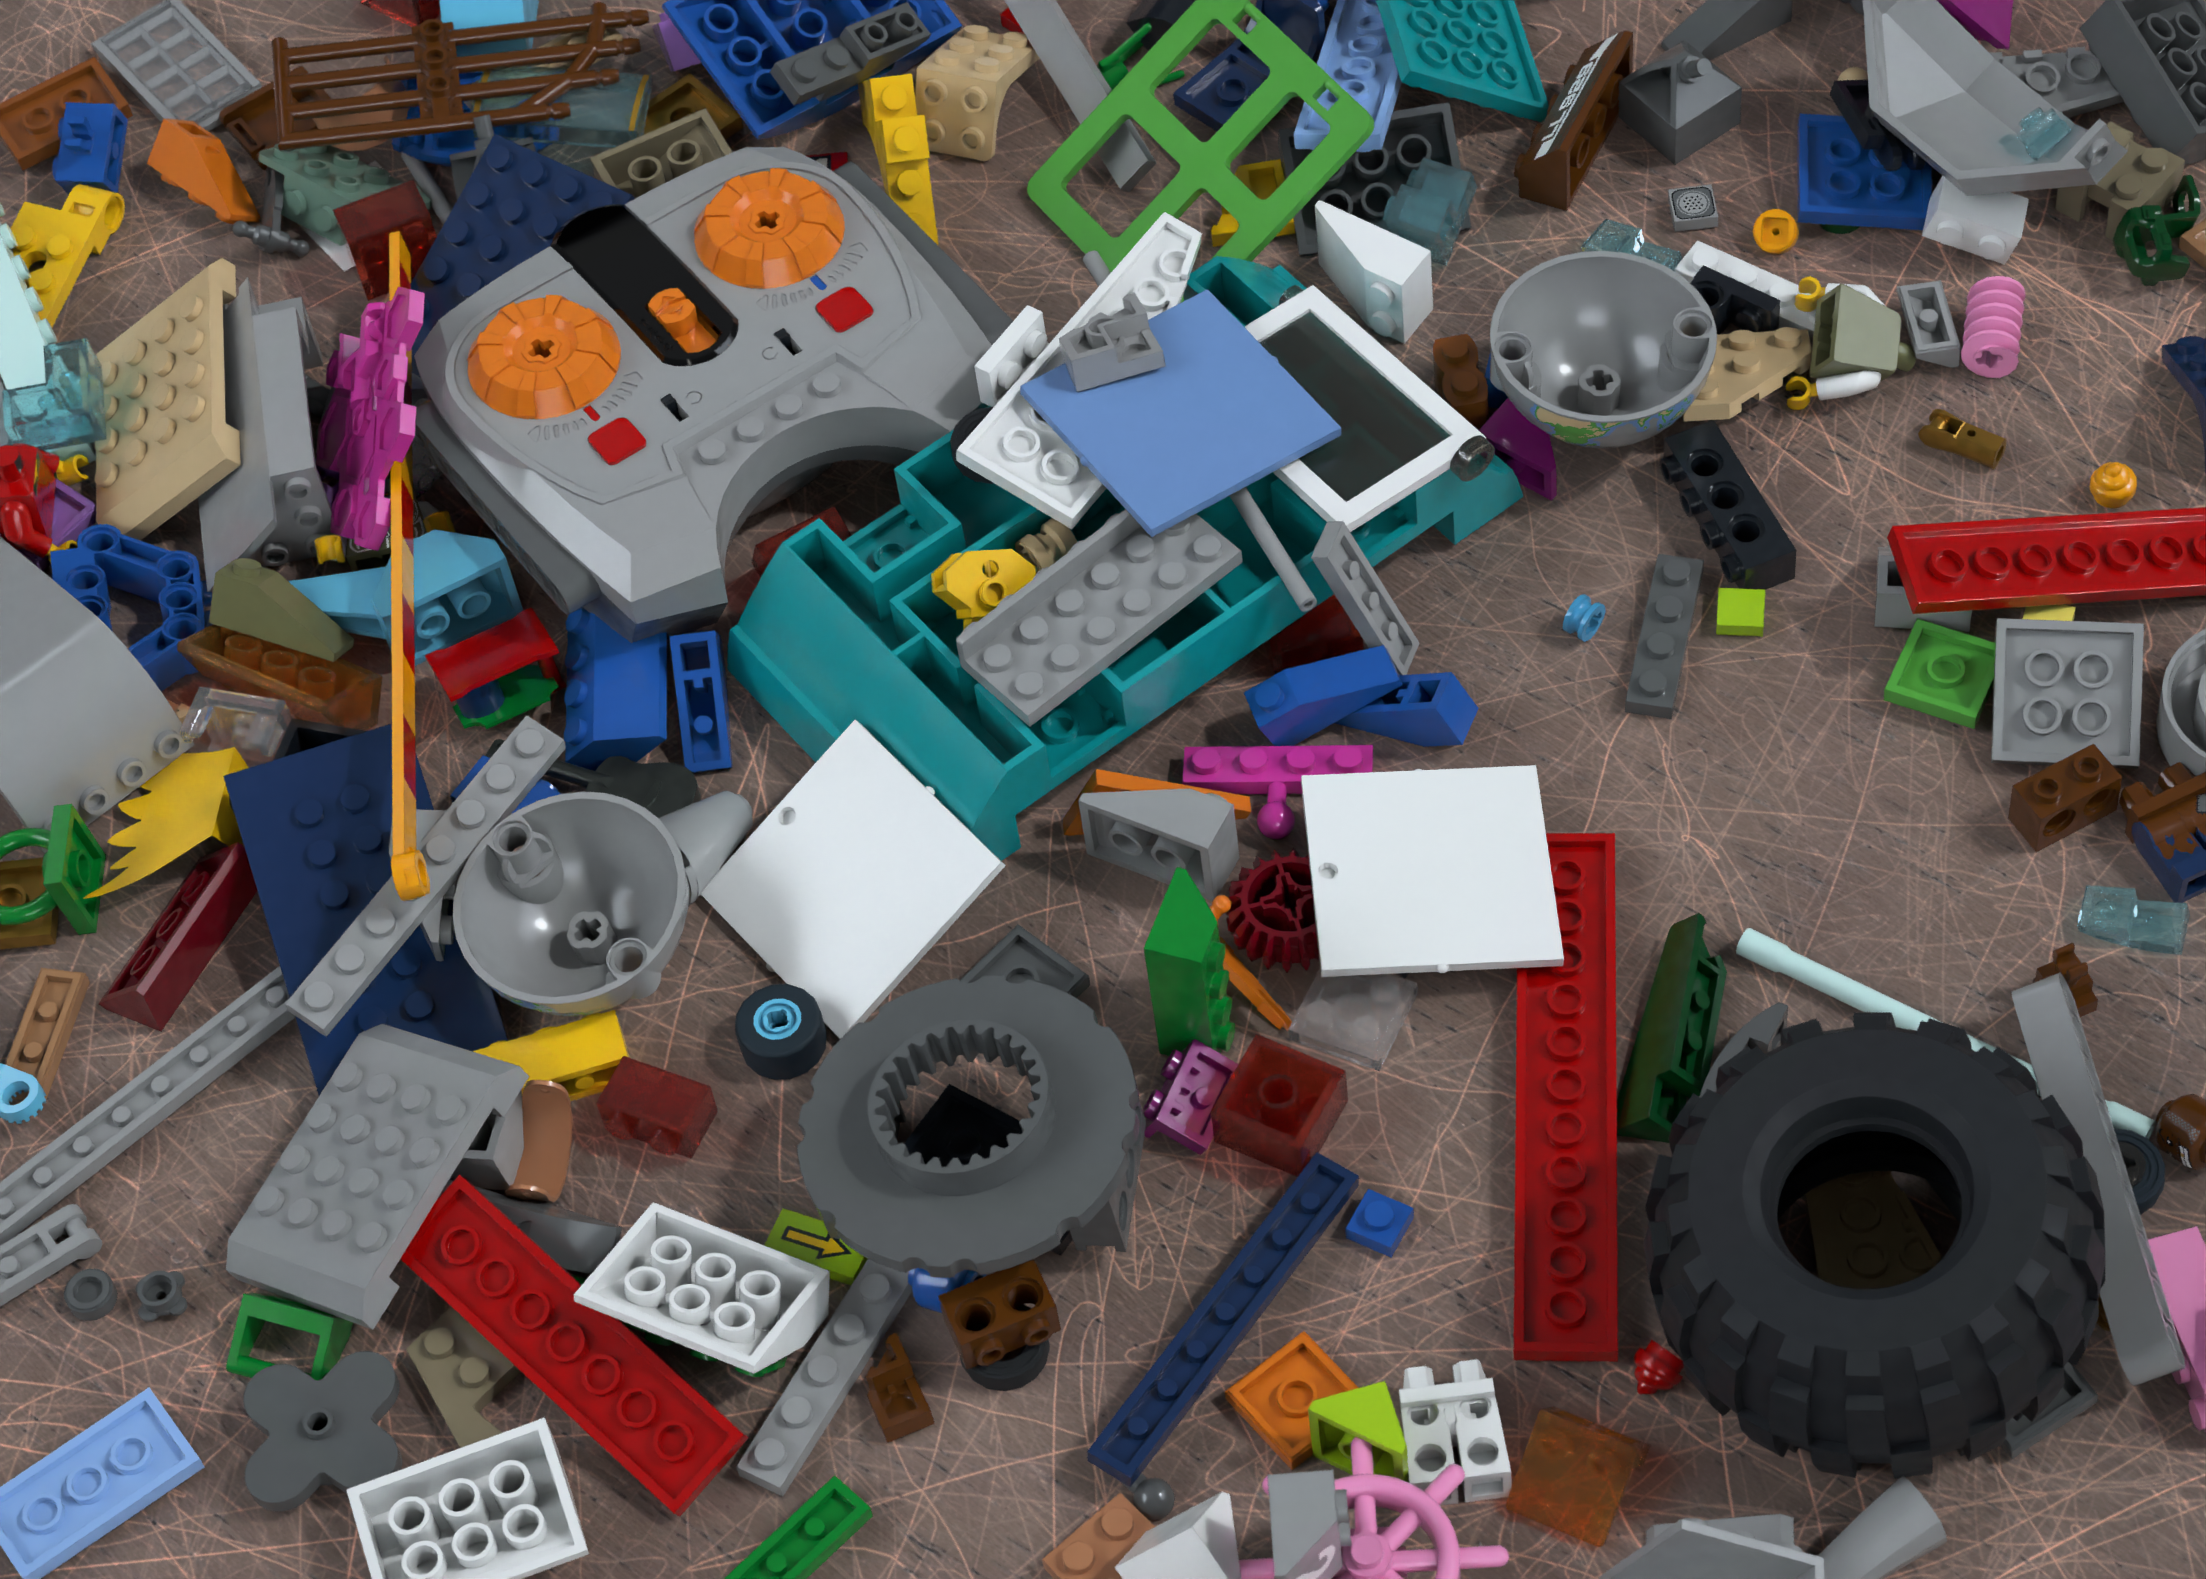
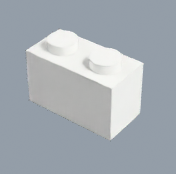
[1922,176,2029,265]

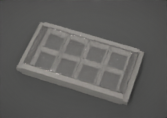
[91,0,262,132]

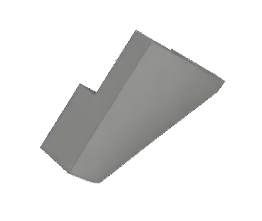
[1059,293,1165,392]

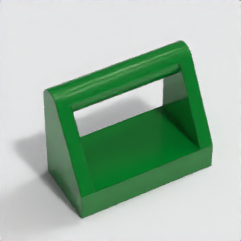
[226,1293,353,1380]

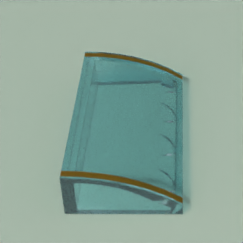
[471,66,653,148]

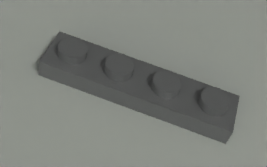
[1625,554,1704,719]

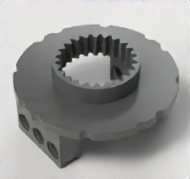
[797,975,1146,1278]

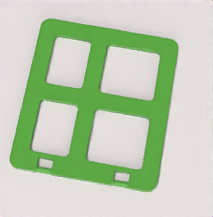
[1027,0,1374,303]

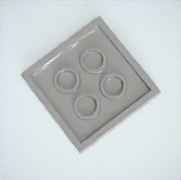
[1991,618,2144,769]

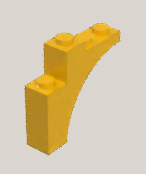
[858,74,939,245]

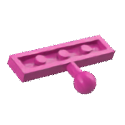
[1182,745,1374,839]

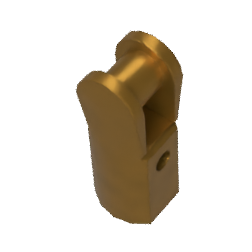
[1918,409,2007,469]

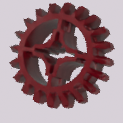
[1226,847,1320,973]

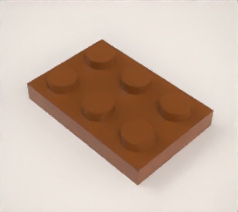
[0,56,133,171]

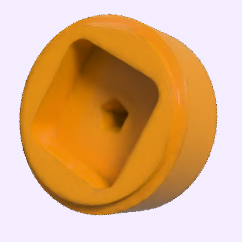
[1753,209,1799,254]

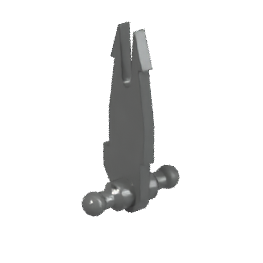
[232,166,310,256]

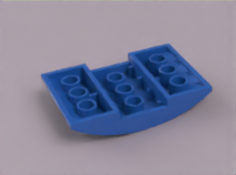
[662,0,962,140]

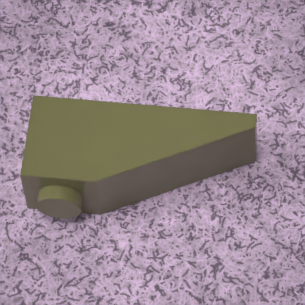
[209,558,354,662]

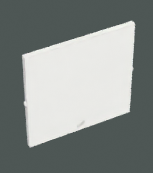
[701,720,1006,1039]
[1301,765,1564,977]

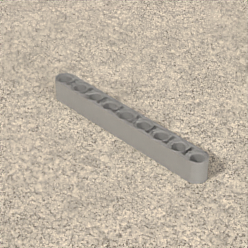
[2012,973,2185,1386]

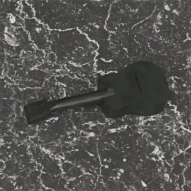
[486,739,701,818]

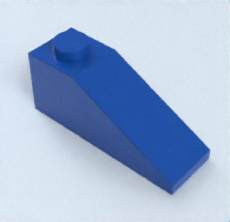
[669,630,733,773]
[1244,645,1403,746]
[1335,672,1479,747]

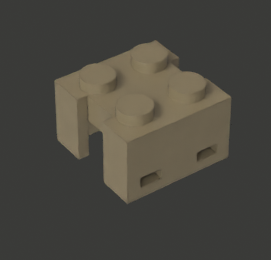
[2055,121,2185,240]

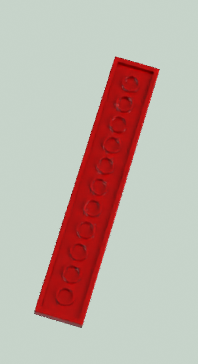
[1513,833,1618,1362]

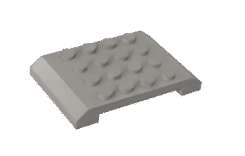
[226,1024,529,1330]

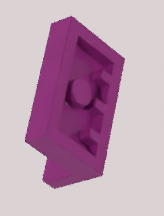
[1142,1039,1245,1155]

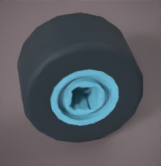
[735,984,827,1080]

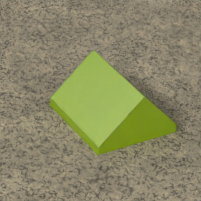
[1308,1381,1409,1482]

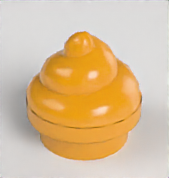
[2089,462,2137,508]

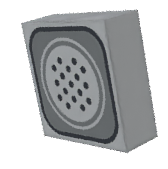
[1668,184,1718,232]

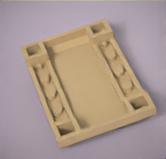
[95,258,241,540]

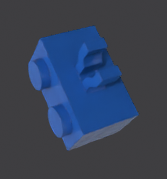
[52,102,128,195]

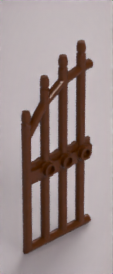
[271,2,649,151]

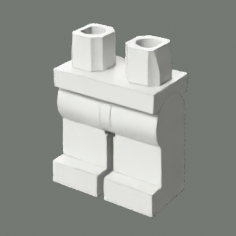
[1399,1359,1512,1506]

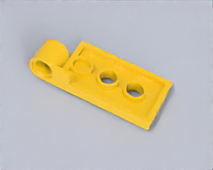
[10,184,125,327]

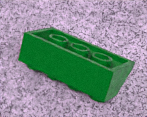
[1144,867,1235,1056]

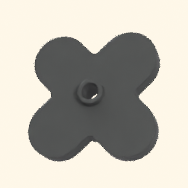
[243,1351,402,1512]

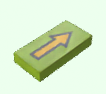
[764,1208,868,1285]

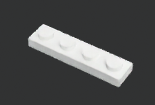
[1675,240,1816,343]

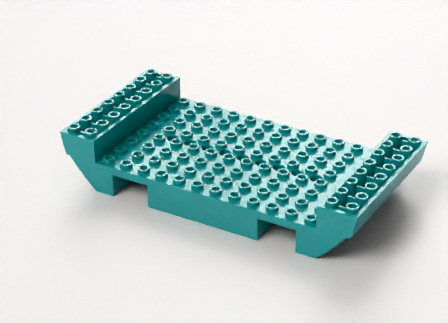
[727,256,1524,861]

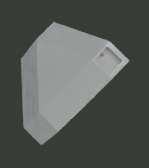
[1863,0,2128,196]

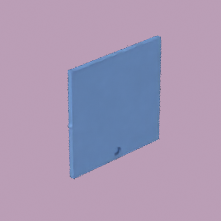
[1020,289,1341,537]

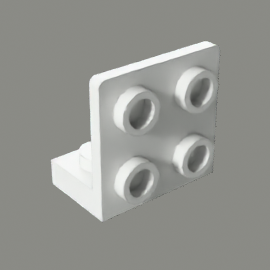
[974,305,1049,407]

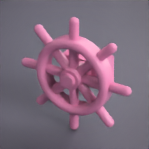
[1239,1437,1509,1579]

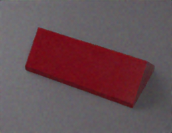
[98,842,258,1032]

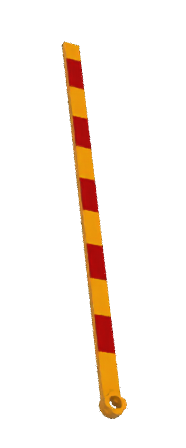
[389,231,430,902]

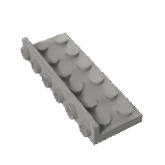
[956,509,1242,727]

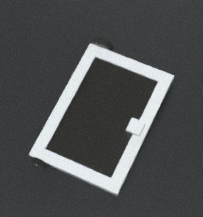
[1244,285,1495,532]

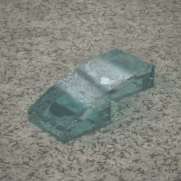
[1581,219,1682,272]
[2077,885,2190,955]

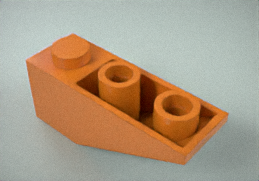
[147,118,260,225]

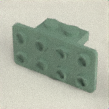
[258,144,432,246]

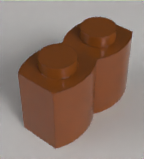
[1433,334,1489,430]

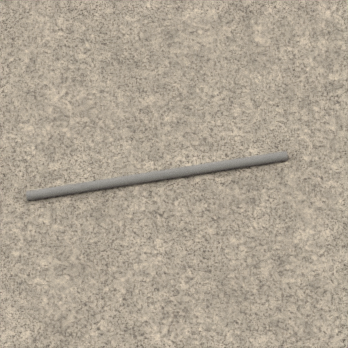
[1083,251,1317,612]

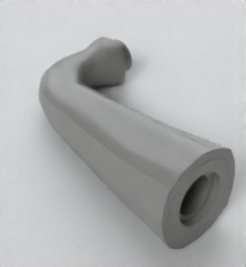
[1818,1476,1947,1579]

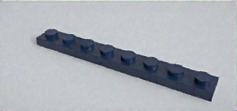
[1087,1152,1359,1487]

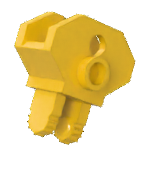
[931,549,1036,630]

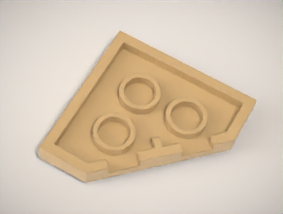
[1683,327,1812,422]

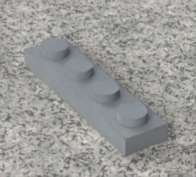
[1311,521,1420,675]

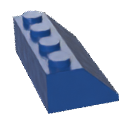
[564,592,667,771]

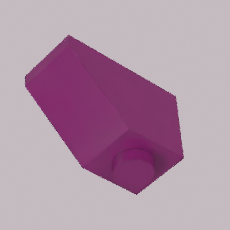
[1479,398,1557,501]

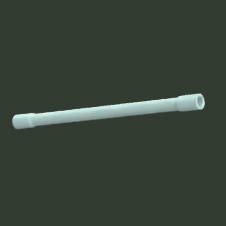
[1736,928,2156,1140]

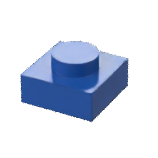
[1345,1189,1414,1258]

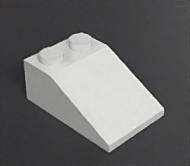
[1314,200,1433,344]

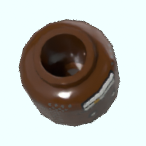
[2156,1094,2206,1170]

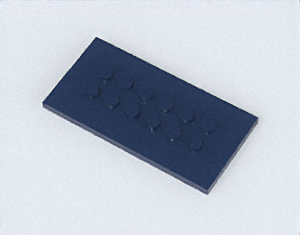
[223,724,508,1096]

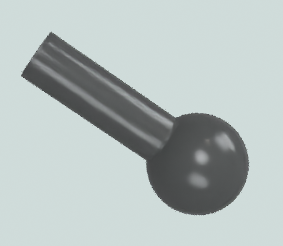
[1120,1473,1175,1520]

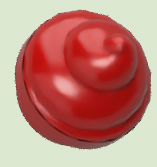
[1634,1340,1684,1395]

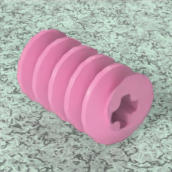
[1961,276,2026,378]

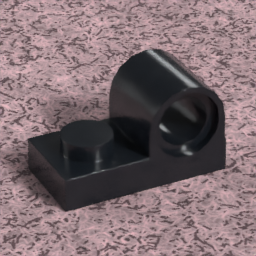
[1690,265,1780,335]

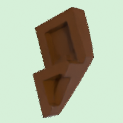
[866,1333,935,1443]

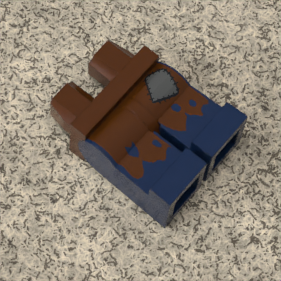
[2119,762,2206,906]

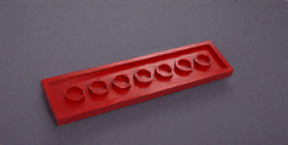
[1887,507,2206,614]
[401,1174,749,1517]

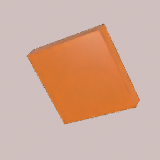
[1225,1331,1358,1470]

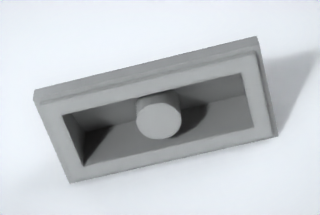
[1896,280,1961,368]

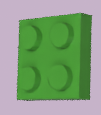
[1884,618,1995,729]

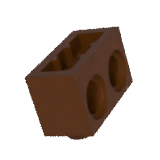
[2008,744,2123,852]
[938,1259,1061,1370]

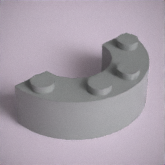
[2156,629,2206,776]

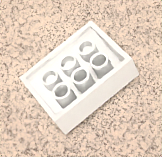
[574,1202,830,1374]
[346,1418,589,1579]

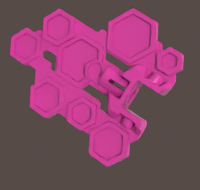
[316,287,425,551]

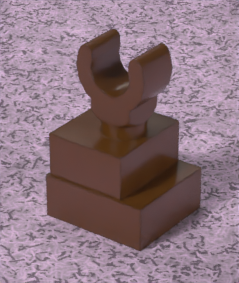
[2033,943,2098,1017]

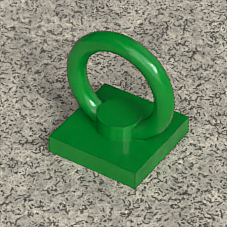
[0,804,106,935]

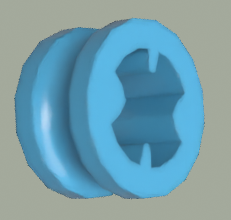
[1563,594,1606,642]

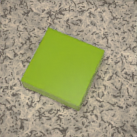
[1716,588,1765,637]

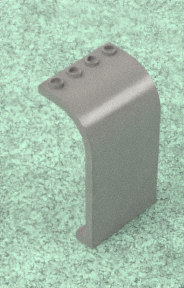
[0,537,195,854]

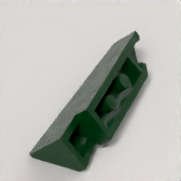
[1617,913,1727,1143]

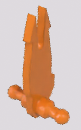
[1209,895,1294,1031]

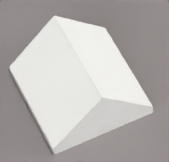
[1115,1492,1241,1579]

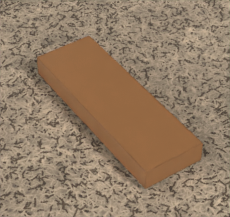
[5,968,90,1100]

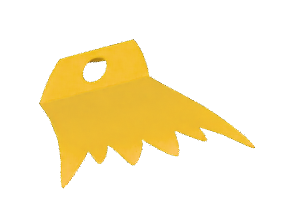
[83,747,249,899]

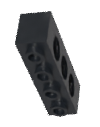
[1659,420,1797,590]

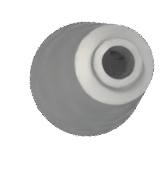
[658,791,753,905]

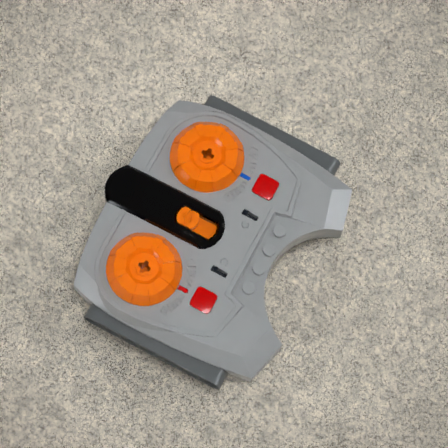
[414,147,1013,643]

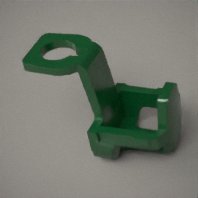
[2113,175,2201,286]

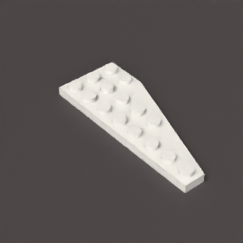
[956,212,1202,529]

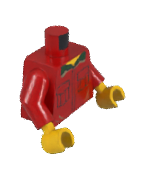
[0,443,89,564]

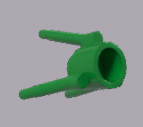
[1096,23,1185,90]

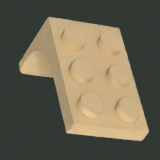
[915,25,1039,161]

